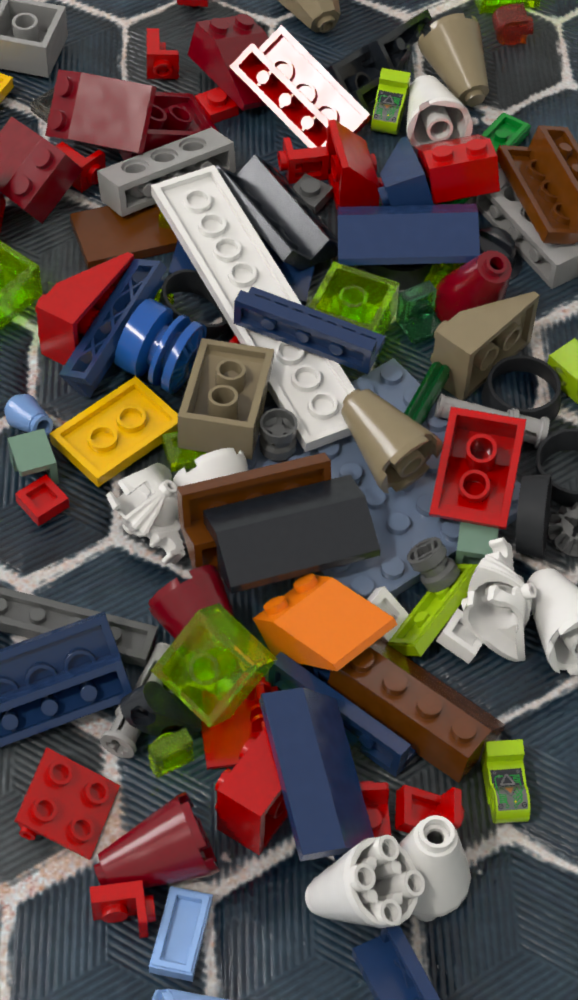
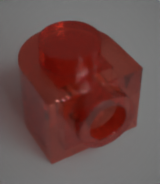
[492,3,534,45]

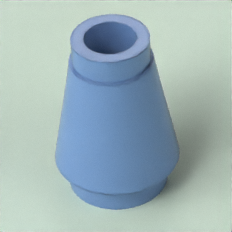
[4,394,53,435]

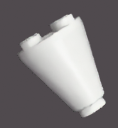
[399,815,471,922]
[305,835,425,928]

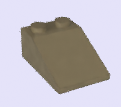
[430,291,540,401]
[178,338,274,460]

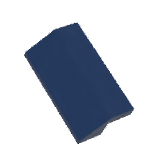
[337,204,480,266]
[0,611,133,747]
[259,687,374,862]

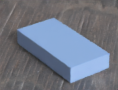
[149,886,213,982]

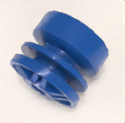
[114,298,207,394]

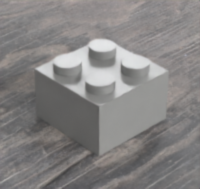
[0,0,68,78]

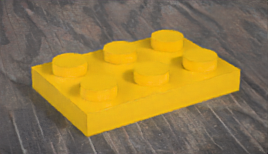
[49,376,178,487]

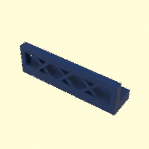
[58,259,167,398]
[233,287,386,374]
[268,652,417,778]
[352,925,440,1000]

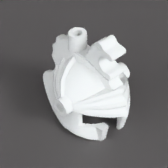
[106,463,186,564]
[461,537,537,662]

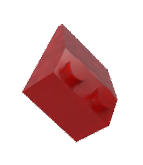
[413,134,500,204]
[35,252,134,365]
[429,407,527,530]

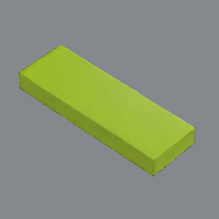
[387,564,478,657]

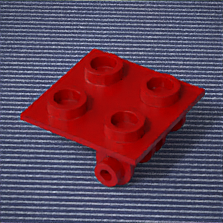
[198,676,278,770]
[14,747,120,860]

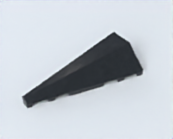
[325,9,432,116]

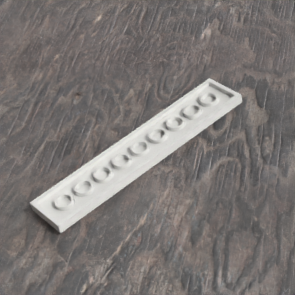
[151,165,355,452]

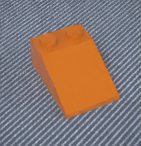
[253,573,398,672]

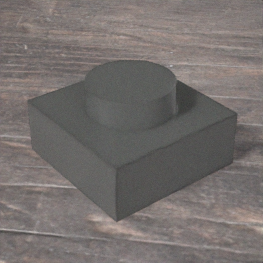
[293,173,333,214]

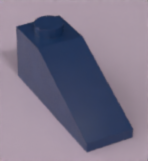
[377,136,434,206]

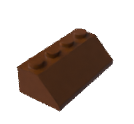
[327,639,506,783]

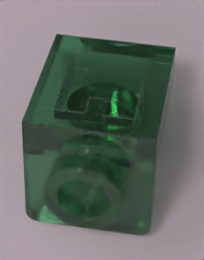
[396,280,441,344]

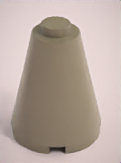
[418,13,489,107]
[341,389,443,493]

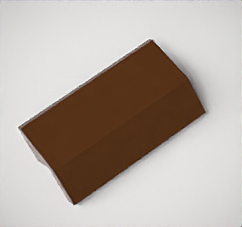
[496,125,578,244]
[177,452,331,570]

